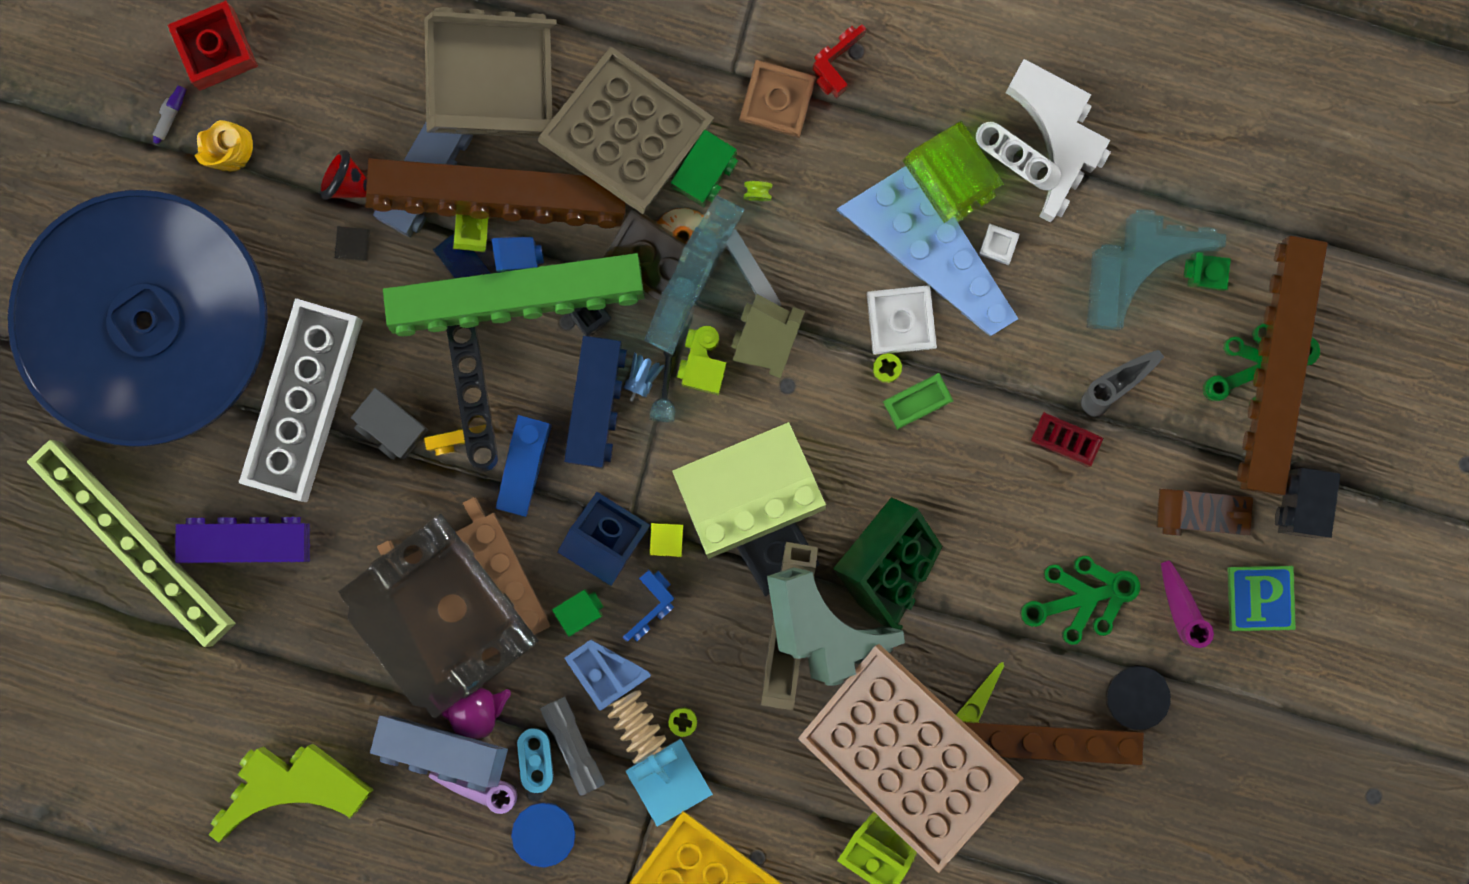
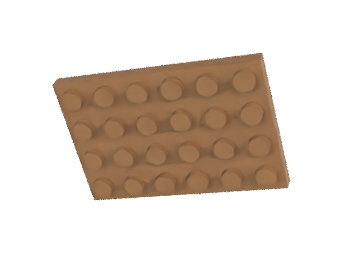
[798,644,1024,873]

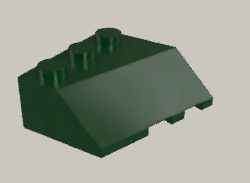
[833,497,943,630]

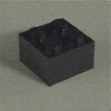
[1275,468,1341,539]

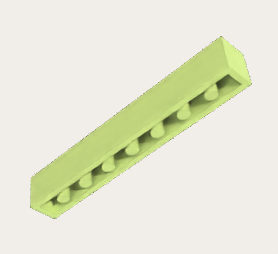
[27,440,236,647]

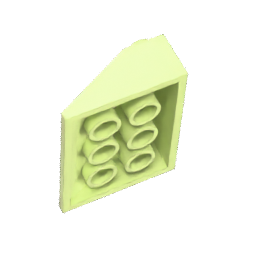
[672,422,826,559]

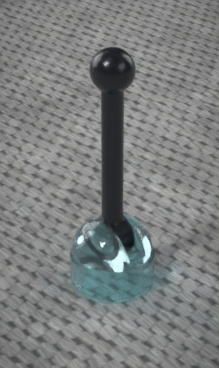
[649,345,676,422]

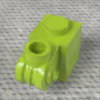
[677,326,726,396]

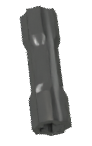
[540,696,605,796]

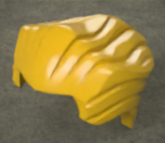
[195,120,253,172]

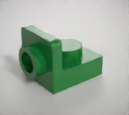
[1184,252,1231,291]

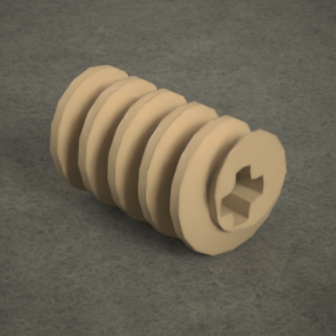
[607,690,666,764]

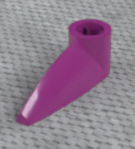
[1161,560,1214,648]

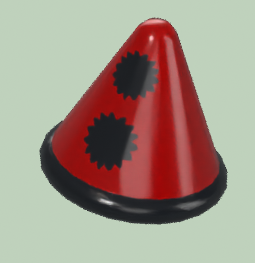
[320,150,367,199]

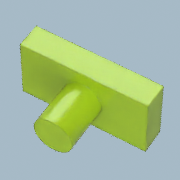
[453,214,488,252]

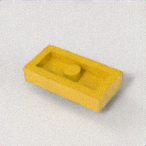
[424,424,486,456]

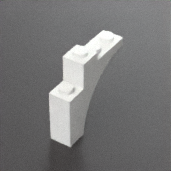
[1006,59,1111,222]

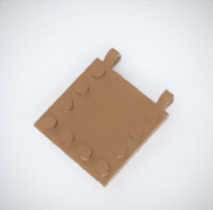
[377,497,551,684]

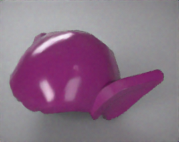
[429,686,511,739]

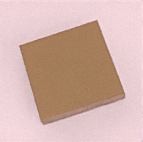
[739,60,816,138]

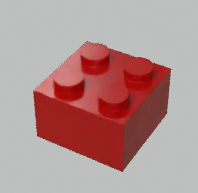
[167,0,258,91]

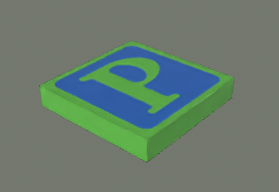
[1227,566,1296,631]

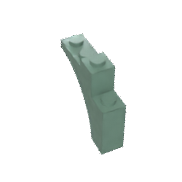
[767,567,905,686]

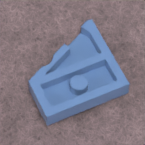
[564,639,651,711]

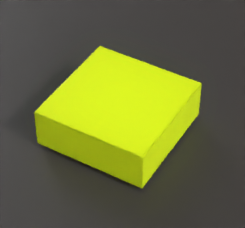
[650,523,683,557]

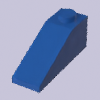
[496,415,552,517]

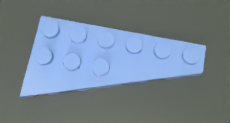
[836,159,1018,336]

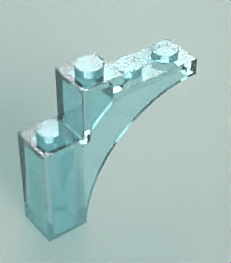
[644,195,745,355]
[1087,209,1226,331]

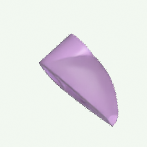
[429,771,518,814]

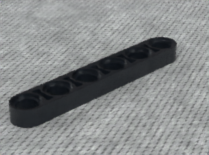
[446,325,498,472]

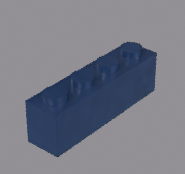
[564,336,627,469]

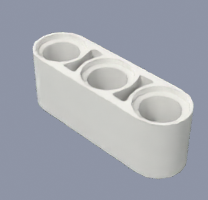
[976,122,1061,190]

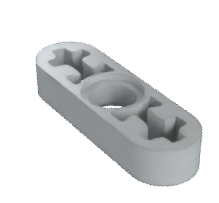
[720,228,782,306]

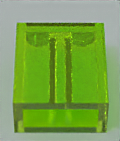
[902,121,1004,223]

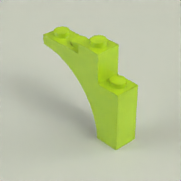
[209,744,374,842]

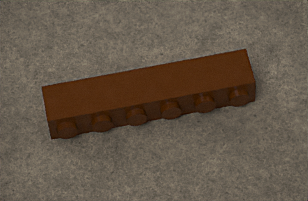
[963,721,1144,765]

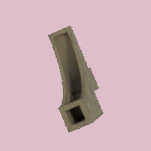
[761,542,818,710]

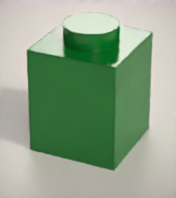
[552,589,604,637]

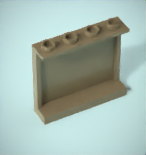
[424,7,556,138]

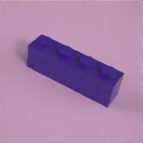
[175,517,310,563]

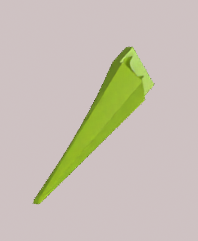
[837,662,1004,884]

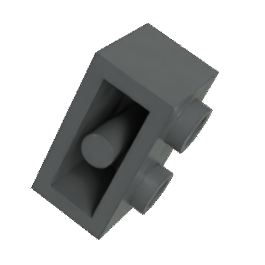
[351,388,428,460]

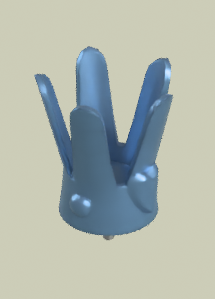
[623,352,665,402]

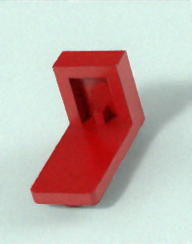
[813,24,866,99]

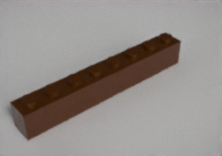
[365,158,625,229]
[1237,236,1328,496]

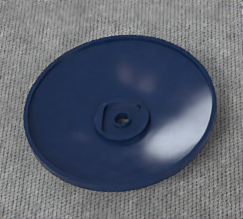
[8,190,268,447]

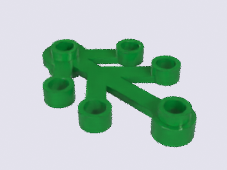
[1203,324,1320,404]
[1020,556,1140,645]

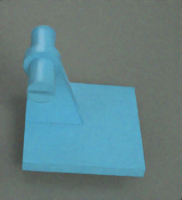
[626,739,713,827]

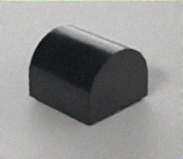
[569,307,612,336]

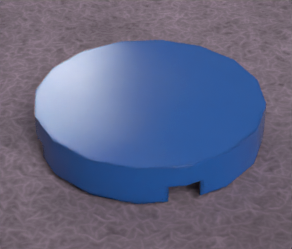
[511,802,576,868]

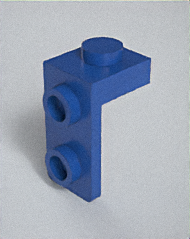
[623,570,675,642]

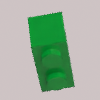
[671,129,739,208]

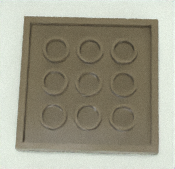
[538,46,714,214]

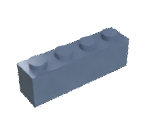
[373,122,473,238]
[370,715,508,792]

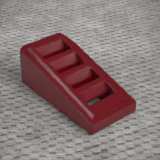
[1030,412,1104,468]

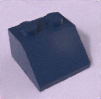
[558,492,650,586]

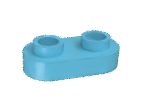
[517,728,554,793]

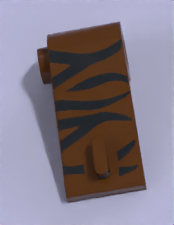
[1156,489,1253,536]

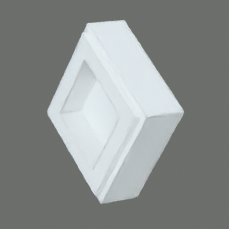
[979,224,1020,265]

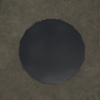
[1106,666,1171,730]

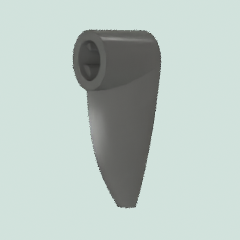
[1081,350,1164,416]

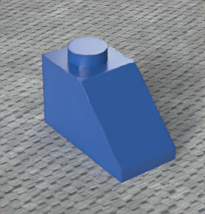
[492,237,544,272]

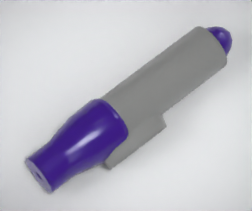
[153,85,187,144]

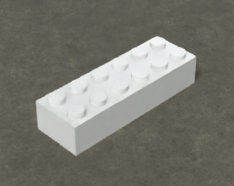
[239,298,363,502]

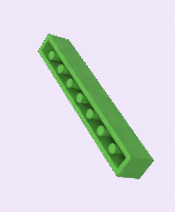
[383,253,645,337]

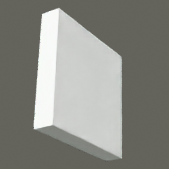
[866,285,937,355]

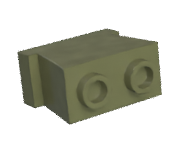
[731,294,805,378]

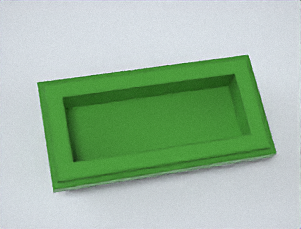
[883,373,954,429]

